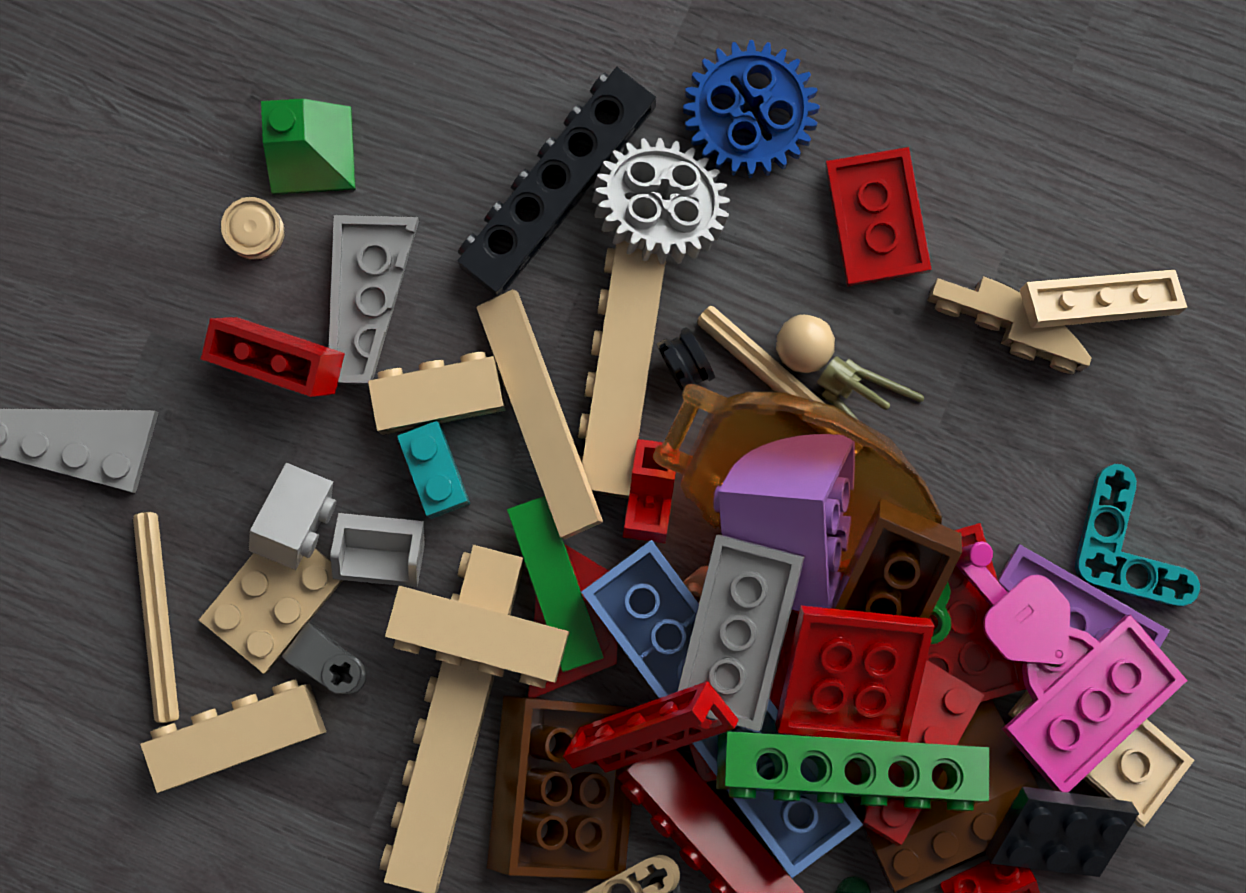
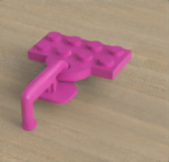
[956,541,1188,793]

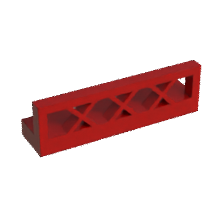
[563,681,739,773]

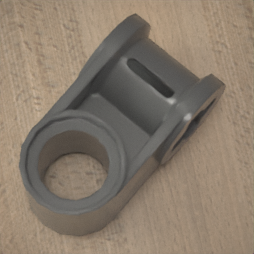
[282,621,367,694]

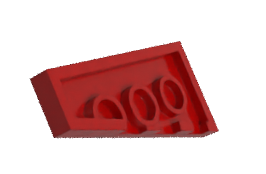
[861,660,984,846]

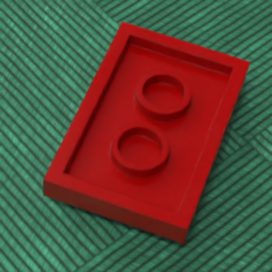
[825,147,932,287]

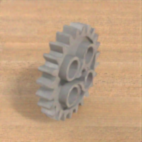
[592,138,730,265]

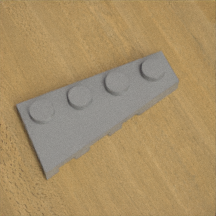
[329,215,419,385]
[0,409,159,493]

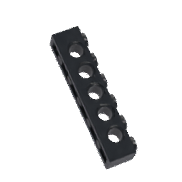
[457,66,656,297]

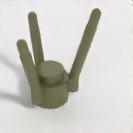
[817,356,924,449]

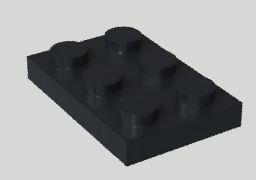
[984,787,1139,877]

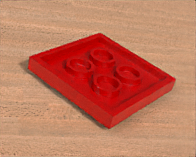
[775,605,935,742]

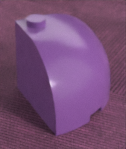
[714,434,855,611]

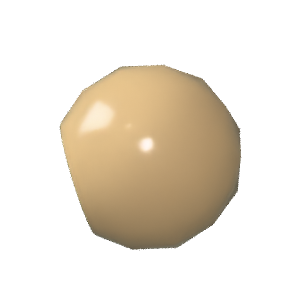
[776,315,835,373]

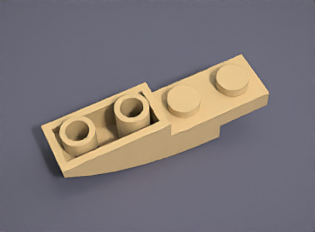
[927,276,1092,374]

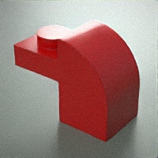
[623,439,680,544]

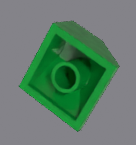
[261,99,356,195]

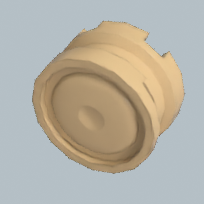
[221,197,285,260]

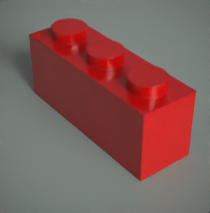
[201,317,345,397]

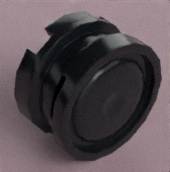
[657,327,715,395]

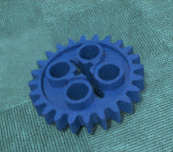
[683,40,820,178]

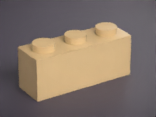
[368,352,506,435]

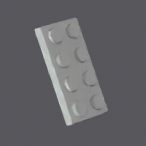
[677,534,805,731]

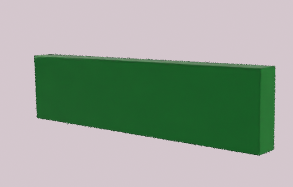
[507,496,604,672]

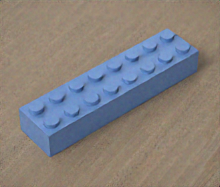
[581,540,863,878]

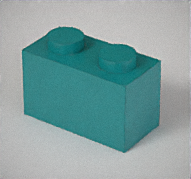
[397,421,470,519]

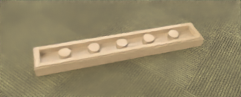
[476,289,603,539]

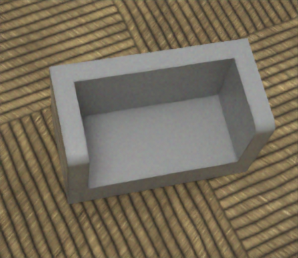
[330,513,425,587]

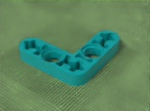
[1075,464,1200,606]

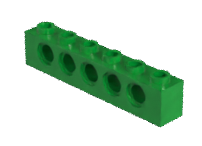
[716,731,989,811]

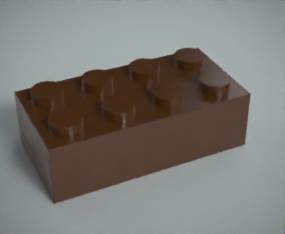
[832,498,962,618]

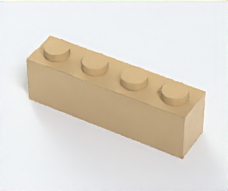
[385,586,570,688]
[140,679,326,793]

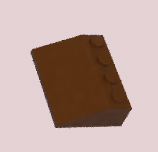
[487,696,634,879]
[844,699,1039,892]

